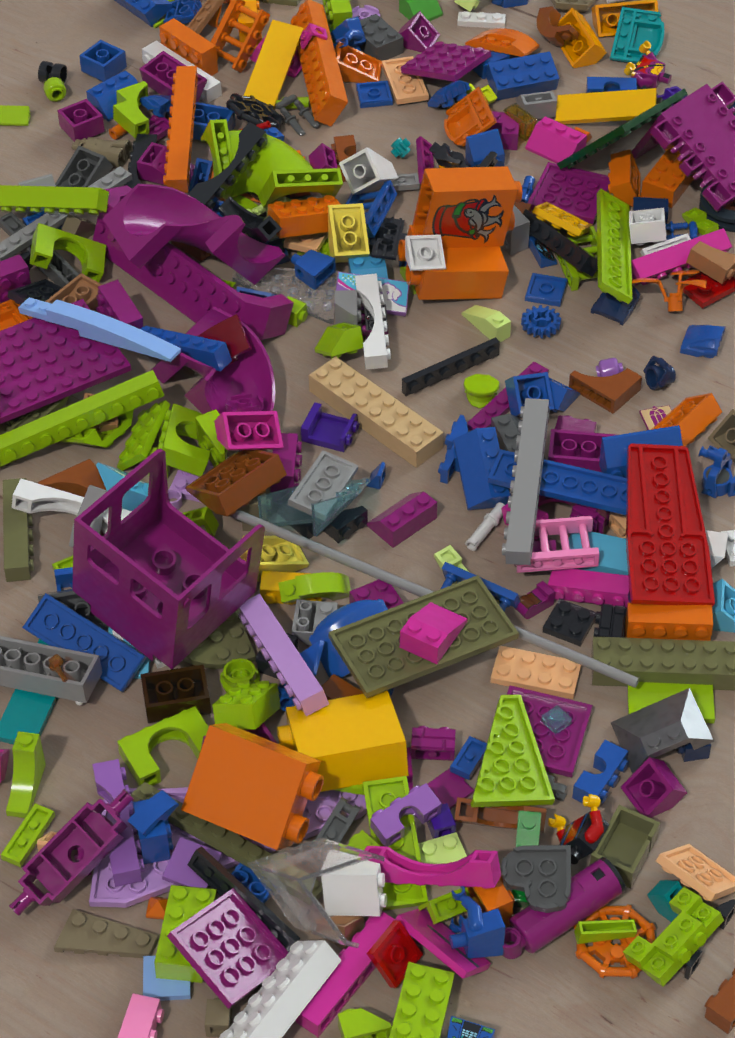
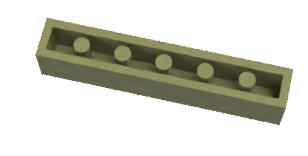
[3,478,34,582]

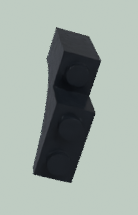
[216,197,282,243]
[276,491,368,543]

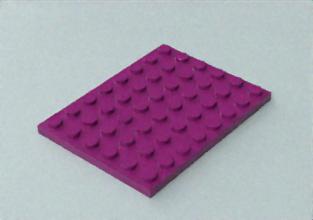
[0,299,132,424]

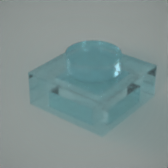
[541,705,572,734]

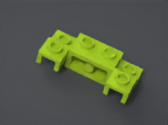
[623,887,724,987]

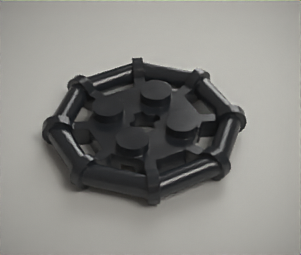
[226,93,284,130]

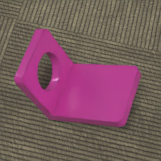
[300,23,328,49]

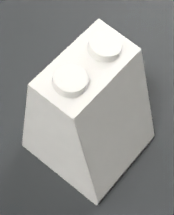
[339,147,399,195]
[321,852,387,916]

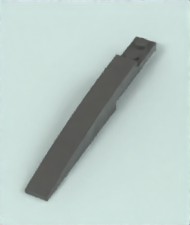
[0,212,98,312]

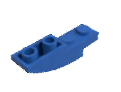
[438,415,468,484]

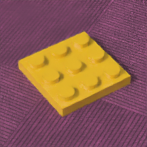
[532,202,593,237]

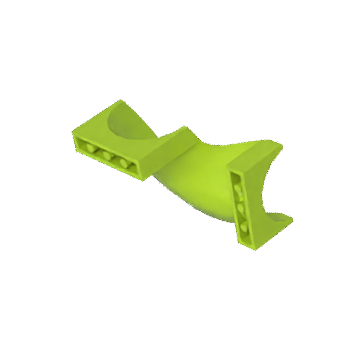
[201,119,343,208]

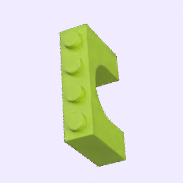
[29,223,106,283]
[157,403,210,477]
[117,706,209,786]

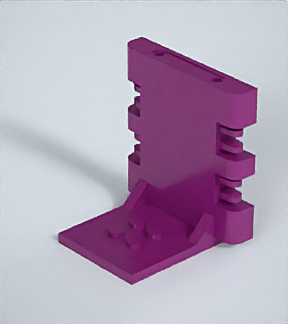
[632,81,735,212]

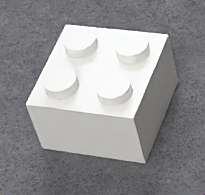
[629,208,667,245]

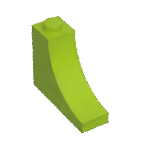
[6,731,46,818]

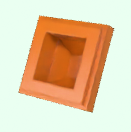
[146,897,168,920]

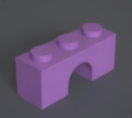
[370,783,442,847]

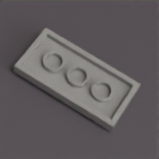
[288,450,358,521]

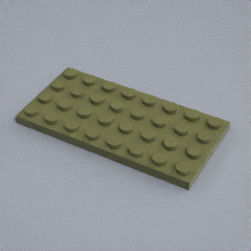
[328,575,519,698]

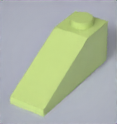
[462,305,511,342]

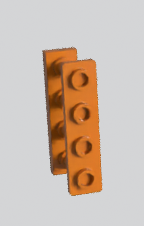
[211,0,270,73]

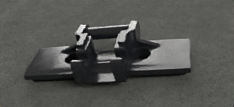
[369,216,407,260]

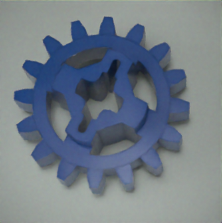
[521,305,561,338]

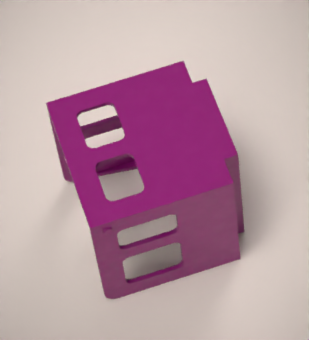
[72,449,265,669]

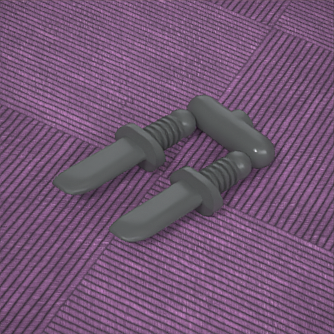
[276,94,319,136]

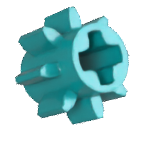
[390,137,411,158]

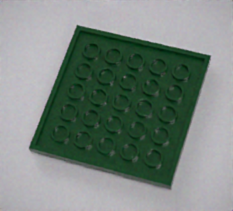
[557,88,688,170]

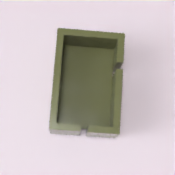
[590,805,660,888]

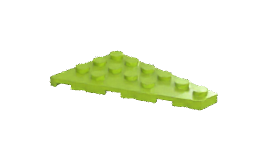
[471,695,555,807]

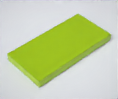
[627,682,715,724]

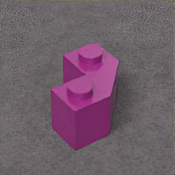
[485,111,519,150]

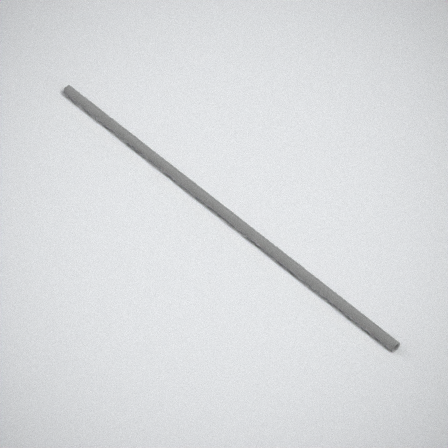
[230,509,639,688]

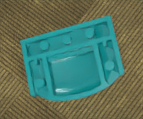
[610,7,665,63]

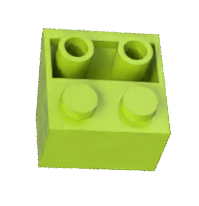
[315,322,363,359]

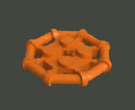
[574,904,656,979]

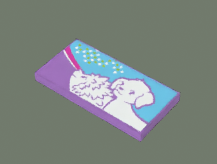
[334,272,409,316]

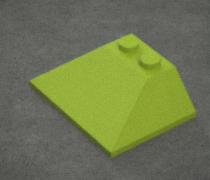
[59,409,134,448]

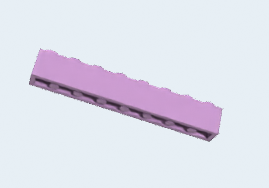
[238,594,329,716]

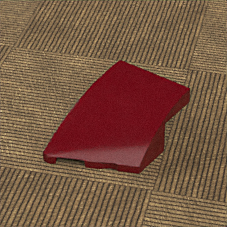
[198,314,252,365]

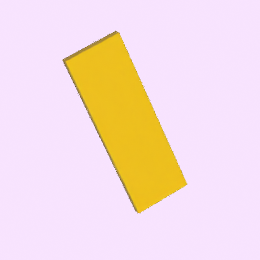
[243,19,303,109]
[555,88,657,124]

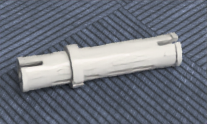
[465,502,505,551]

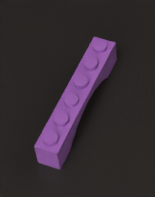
[92,759,145,887]

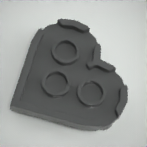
[501,845,571,913]

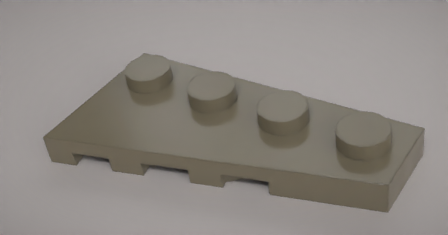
[54,909,158,958]

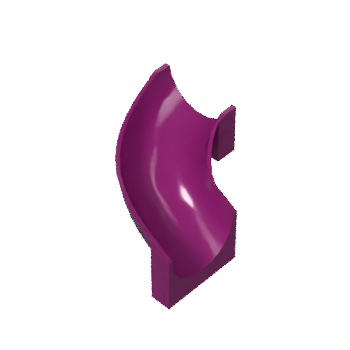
[102,184,285,285]
[150,307,275,414]

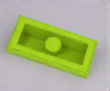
[0,105,31,126]

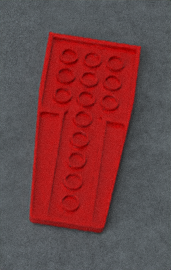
[626,443,715,607]

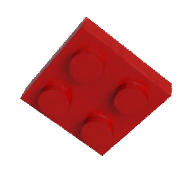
[366,920,423,988]

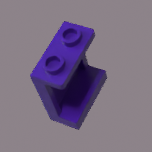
[301,402,360,452]

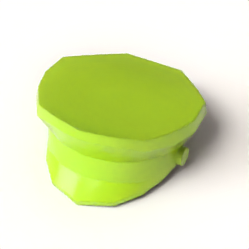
[463,374,499,408]
[220,658,260,692]

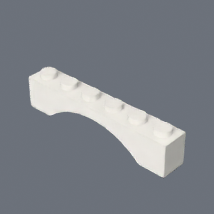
[355,274,391,370]
[12,479,132,534]

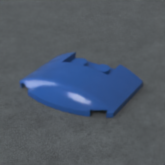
[309,599,388,679]

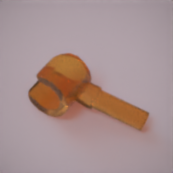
[49,654,68,682]

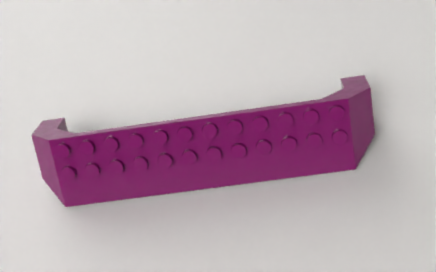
[93,185,294,341]

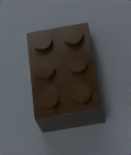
[140,664,211,723]

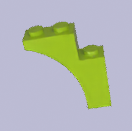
[113,81,149,139]

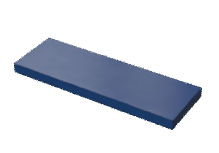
[22,593,146,693]

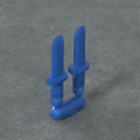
[666,221,698,240]

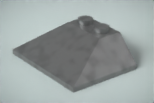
[611,688,714,774]

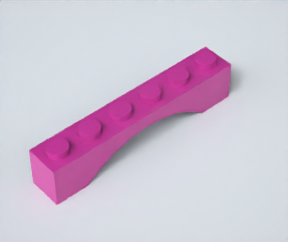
[359,846,501,889]

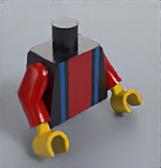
[548,794,609,864]

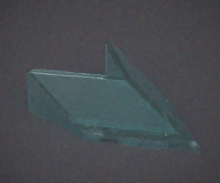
[258,477,371,537]

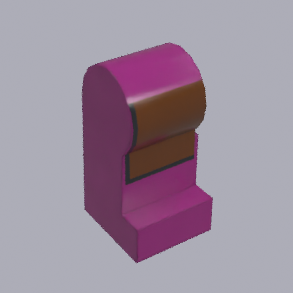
[514,581,555,619]

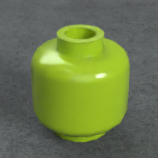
[43,77,66,102]

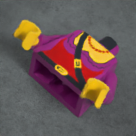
[624,40,672,89]

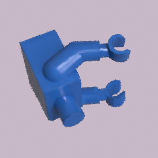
[330,16,366,52]
[449,886,505,959]

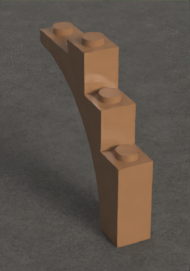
[686,241,735,284]

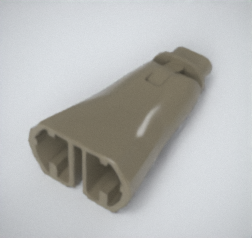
[72,137,132,168]

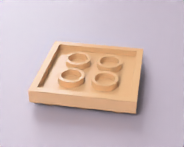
[656,844,735,902]

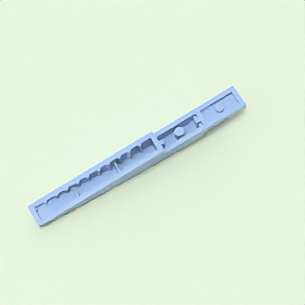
[18,297,181,362]

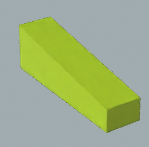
[574,919,637,944]

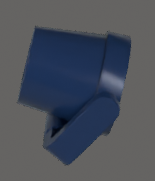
[643,356,676,390]

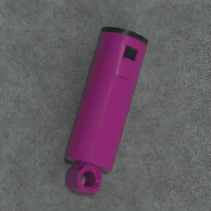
[502,857,626,959]

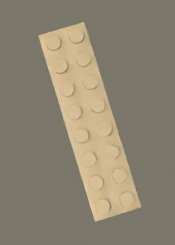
[309,356,444,468]

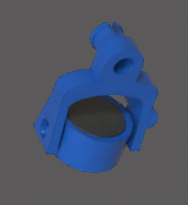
[699,445,733,498]

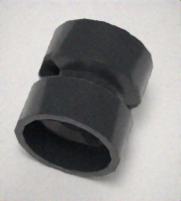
[38,61,67,84]

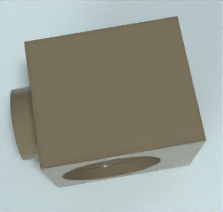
[205,998,232,1037]

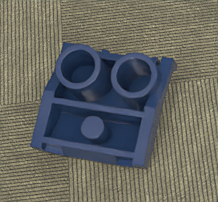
[591,285,641,326]

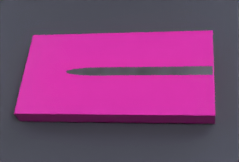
[395,909,491,979]

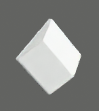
[405,234,446,271]

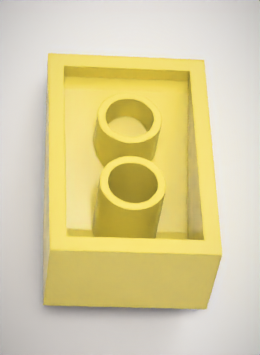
[328,203,370,263]
[240,536,309,582]

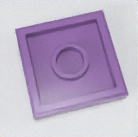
[162,837,222,889]

